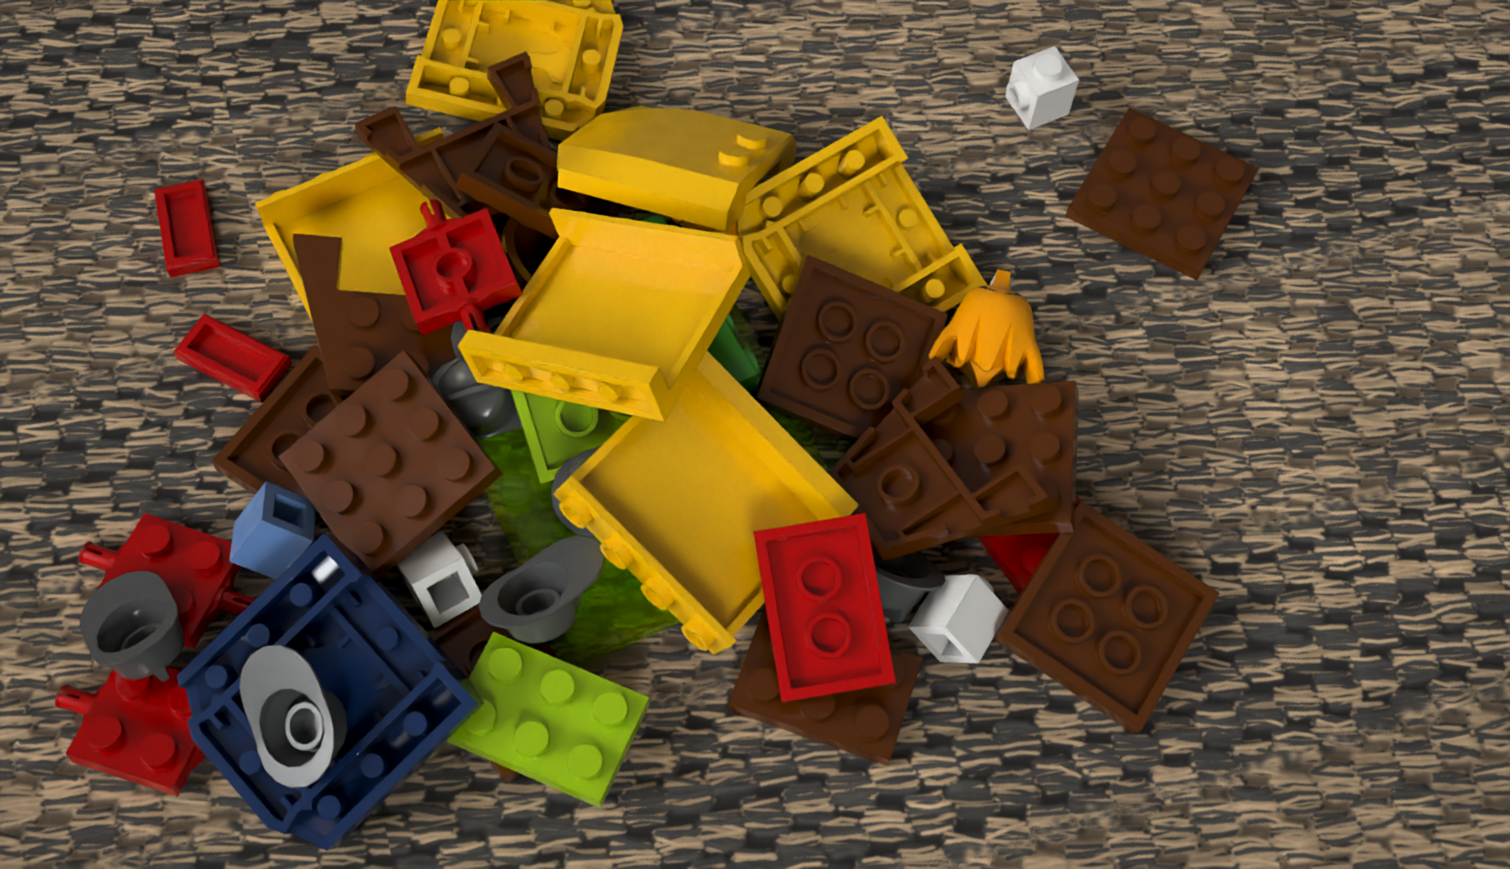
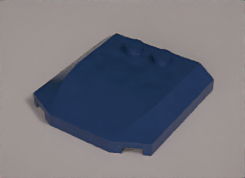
[177,533,484,851]

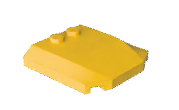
[406,0,623,141]
[557,105,797,232]
[736,116,987,322]

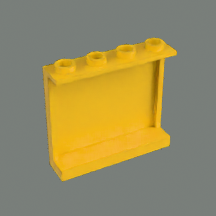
[255,127,519,323]
[457,208,751,422]
[553,351,859,655]

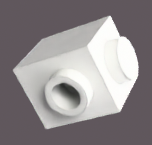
[1005,46,1079,130]
[396,531,482,628]
[908,574,1009,663]

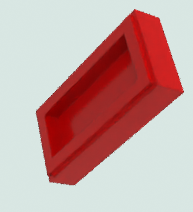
[154,179,221,278]
[173,313,292,403]

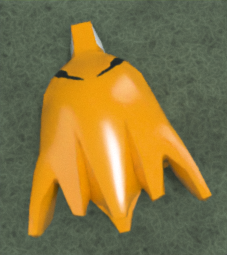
[929,269,1045,388]

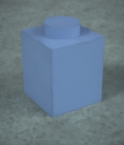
[229,481,316,579]

